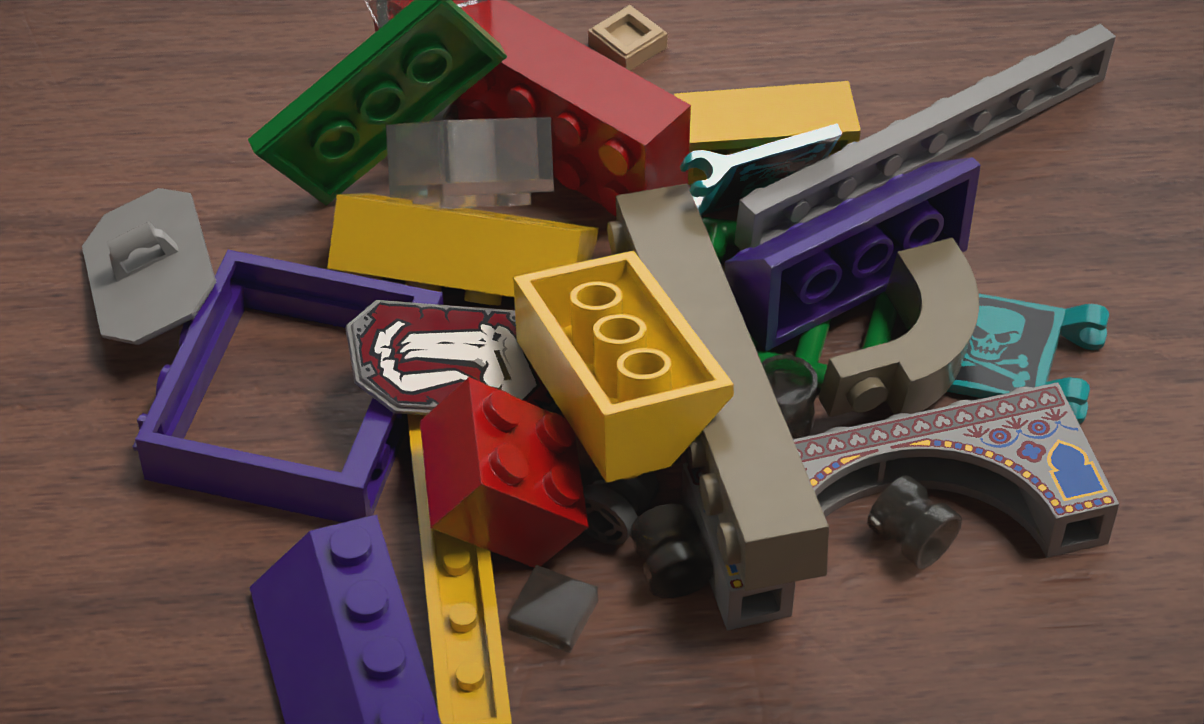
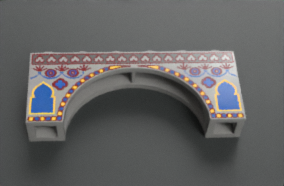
[681,382,1119,631]

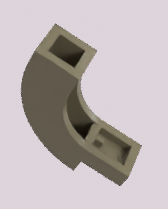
[818,238,979,418]

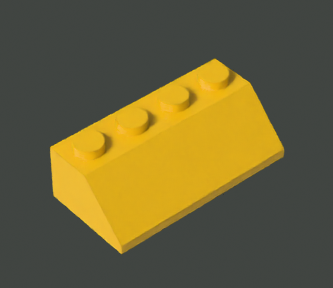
[327,193,599,305]
[513,251,734,483]

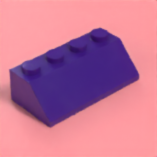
[724,157,981,351]
[250,514,441,724]

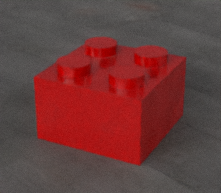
[420,377,589,569]

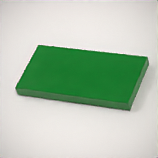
[248,0,508,206]

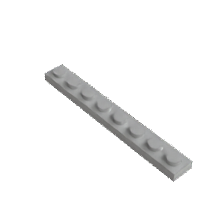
[734,24,1116,250]

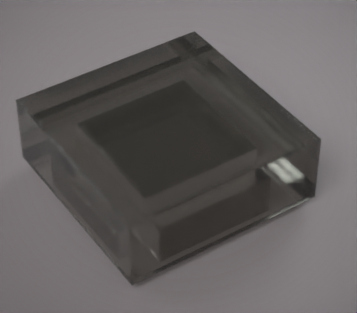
[507,565,598,653]

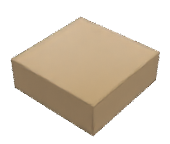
[588,5,668,71]

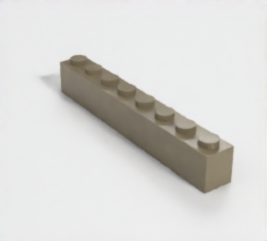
[607,184,829,591]

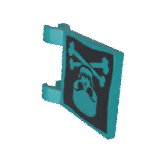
[680,123,842,218]
[947,294,1109,424]

